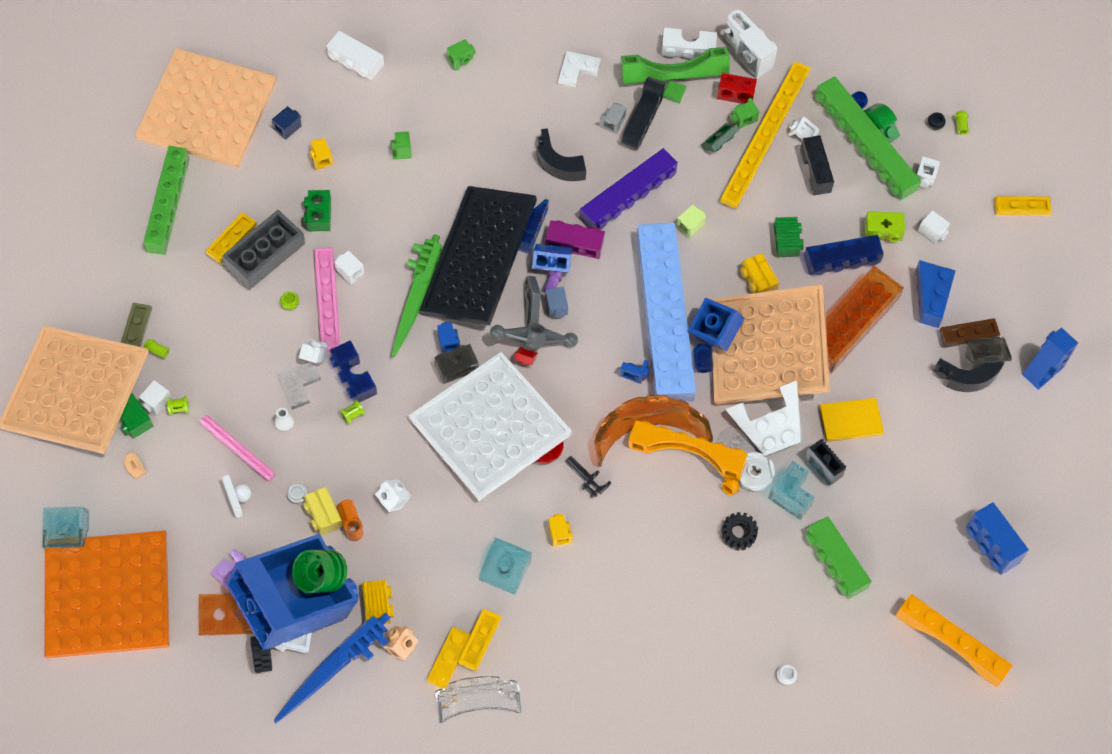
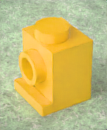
[309,138,333,170]
[548,514,573,547]

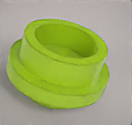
[280,291,299,310]

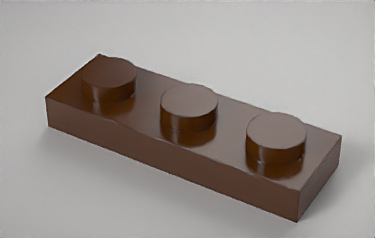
[939,318,1000,347]

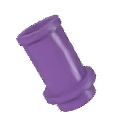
[543,271,562,292]

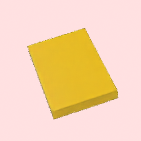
[819,398,884,442]

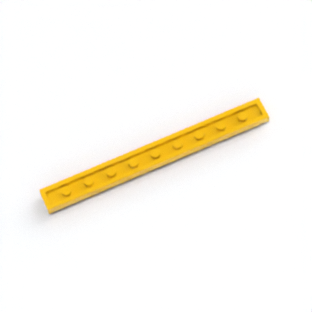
[720,61,811,209]

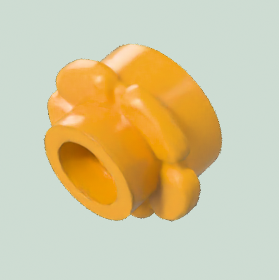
[721,477,740,496]

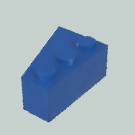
[915,260,956,328]
[1022,327,1078,390]

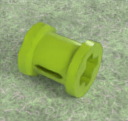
[167,396,189,415]
[340,400,365,424]

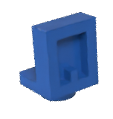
[619,359,650,384]

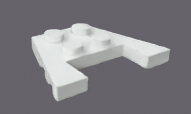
[726,381,802,456]

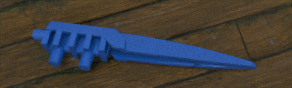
[274,612,390,724]

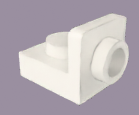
[787,116,820,139]

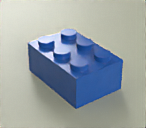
[966,502,1029,575]

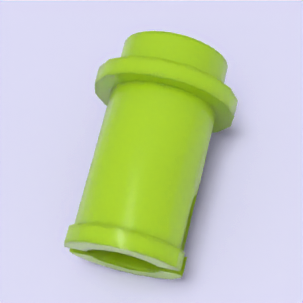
[954,110,969,135]
[144,339,170,359]

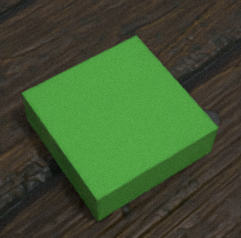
[663,81,686,103]

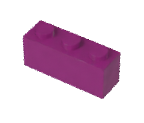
[545,220,605,259]

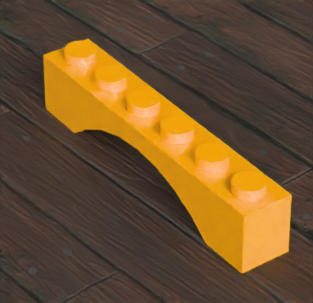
[628,420,748,481]
[896,594,1013,687]

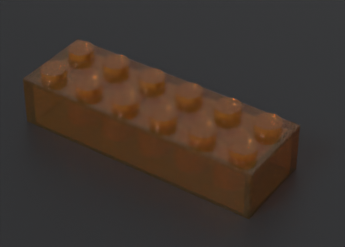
[826,265,904,374]

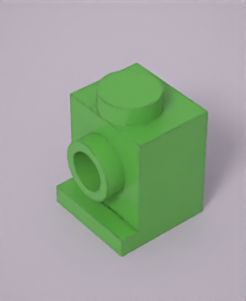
[447,39,476,71]
[730,98,760,129]
[392,131,411,160]

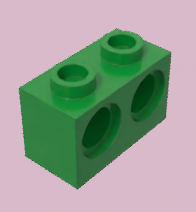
[304,190,331,232]

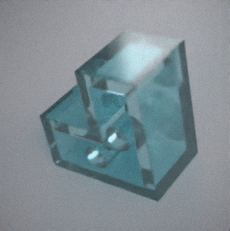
[768,461,815,520]

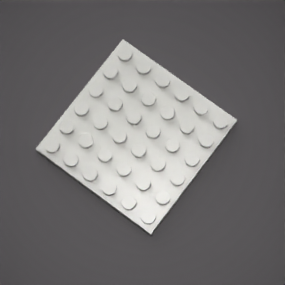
[409,352,572,501]

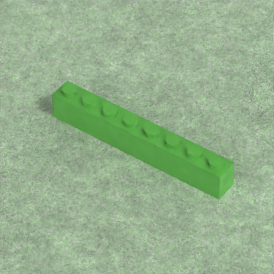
[815,76,921,200]

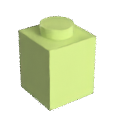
[676,205,706,238]

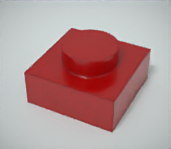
[514,347,538,365]

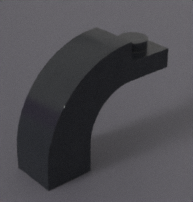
[536,128,586,181]
[933,354,1005,392]

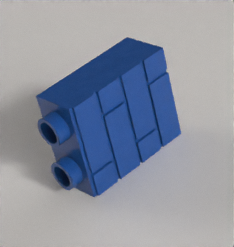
[226,534,359,651]

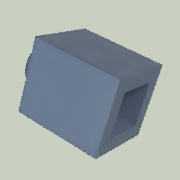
[545,287,568,318]

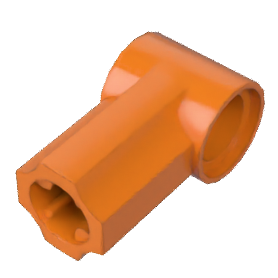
[337,499,364,541]

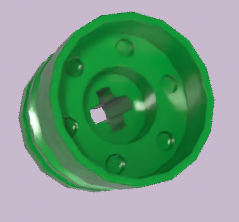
[292,549,348,593]

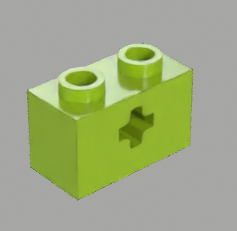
[864,211,905,242]

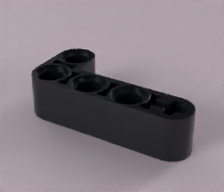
[621,76,665,150]

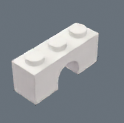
[661,28,717,59]

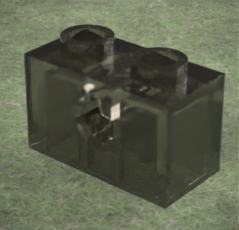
[434,344,479,384]

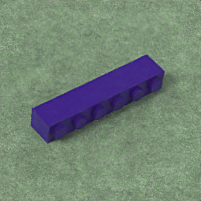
[579,148,678,229]

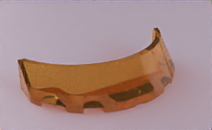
[594,395,713,467]

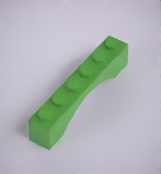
[621,47,730,84]

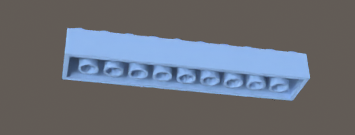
[637,223,696,404]

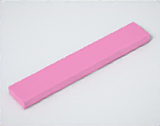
[314,247,341,352]

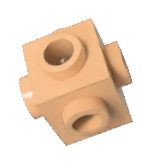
[381,626,419,660]

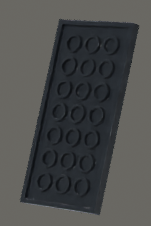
[419,186,537,326]

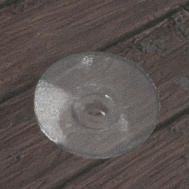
[716,426,755,453]

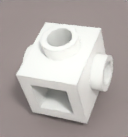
[375,479,411,512]

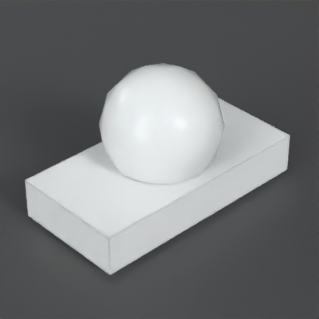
[222,475,252,518]

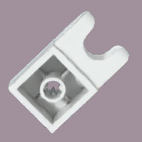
[724,10,778,79]

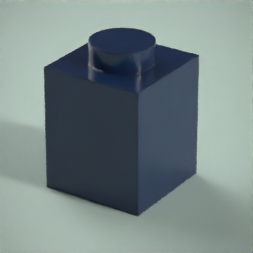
[272,106,302,139]

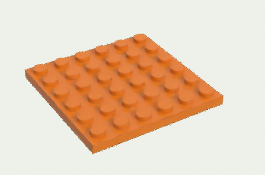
[45,530,170,658]

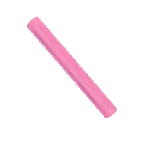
[200,415,275,481]

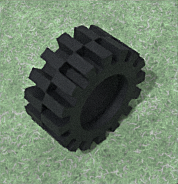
[721,512,758,551]
[250,636,272,673]

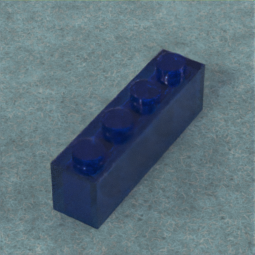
[804,235,884,275]

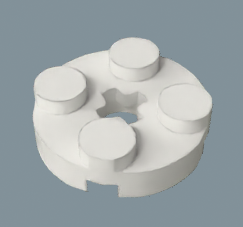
[738,452,775,491]

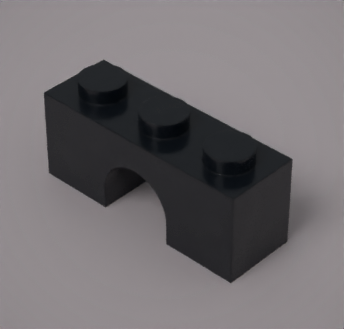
[800,135,834,196]

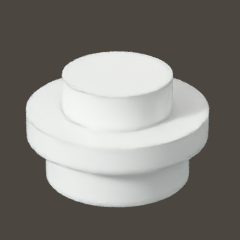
[287,484,307,504]
[777,664,797,685]

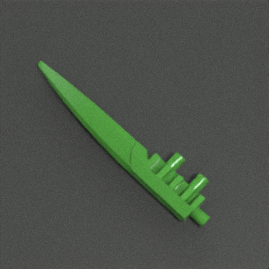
[391,234,442,357]

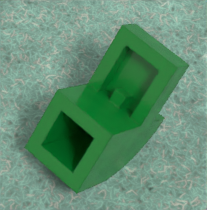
[864,103,900,142]

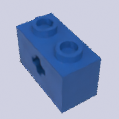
[532,244,572,273]

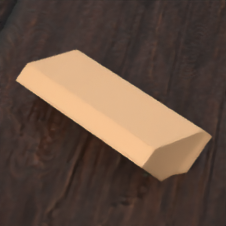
[124,452,146,479]

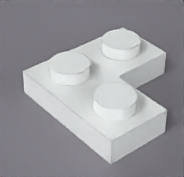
[558,51,601,88]

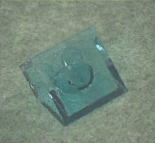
[42,507,89,548]
[479,537,532,595]

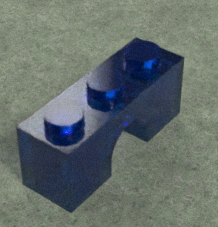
[329,340,377,403]

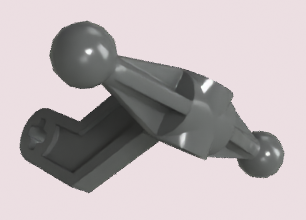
[490,276,578,349]

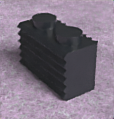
[805,439,846,486]

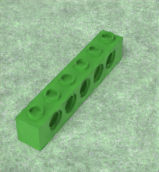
[144,146,190,255]

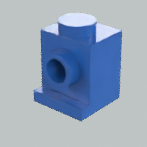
[437,322,460,354]

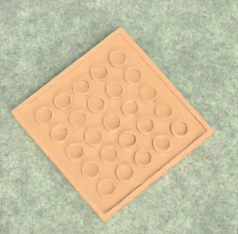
[135,48,277,168]
[711,284,830,405]
[0,325,149,454]

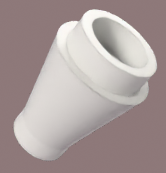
[275,408,294,431]

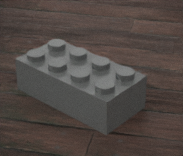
[222,210,305,290]

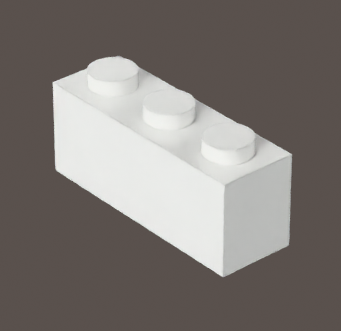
[327,31,384,80]

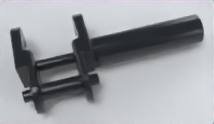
[566,456,611,498]

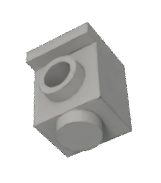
[600,103,626,134]

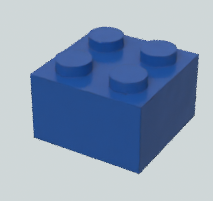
[688,297,745,352]

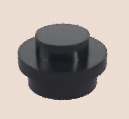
[927,112,946,130]

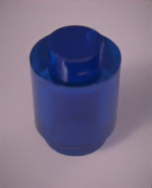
[693,344,714,373]

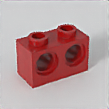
[717,73,757,104]

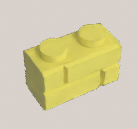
[303,487,343,536]

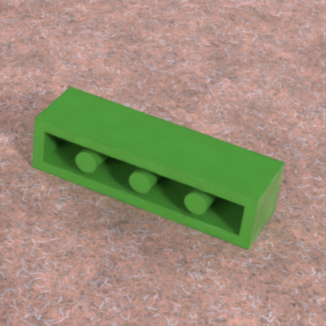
[806,516,872,599]

